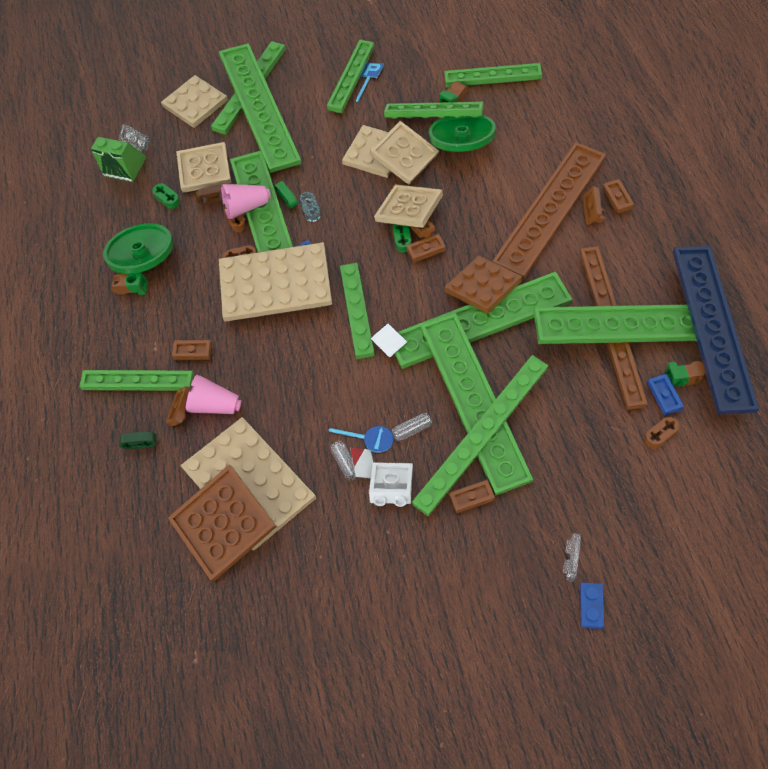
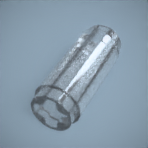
[391,413,432,442]
[330,441,357,481]

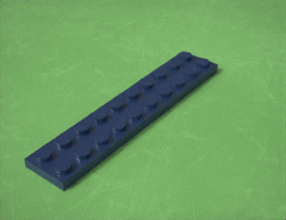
[672,246,759,415]

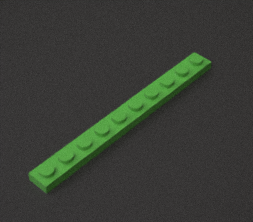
[412,355,548,517]

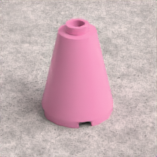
[221,184,271,219]
[186,375,242,414]

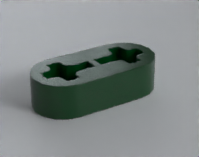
[119,432,157,449]

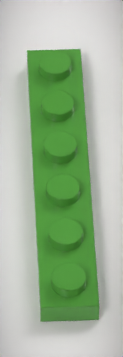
[327,40,374,113]
[445,63,542,87]
[384,102,484,119]
[340,263,375,360]
[79,370,194,391]

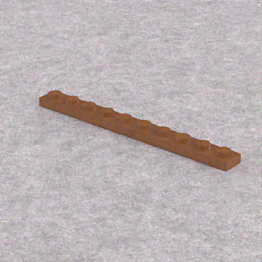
[580,246,648,410]

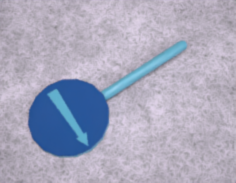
[329,426,393,453]

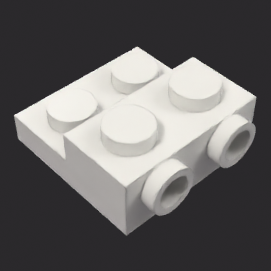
[369,463,413,507]

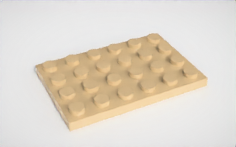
[219,242,332,322]
[180,417,316,551]

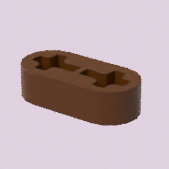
[196,185,223,205]

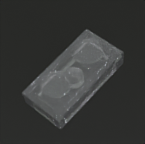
[119,124,150,152]
[563,533,581,582]

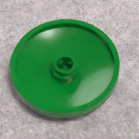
[429,115,496,152]
[103,223,173,274]

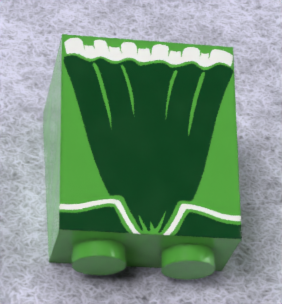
[91,137,146,182]

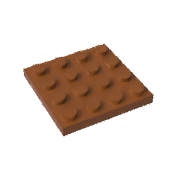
[168,465,277,581]

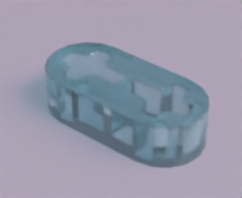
[300,192,321,222]

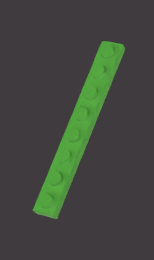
[211,41,286,135]

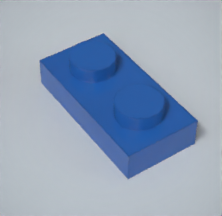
[647,374,684,416]
[580,583,604,629]

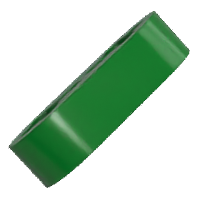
[274,181,298,209]
[152,184,180,209]
[393,224,411,252]

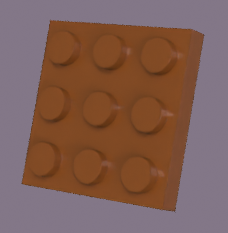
[444,256,522,314]

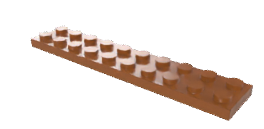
[492,142,606,280]

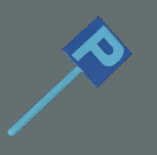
[356,62,384,102]

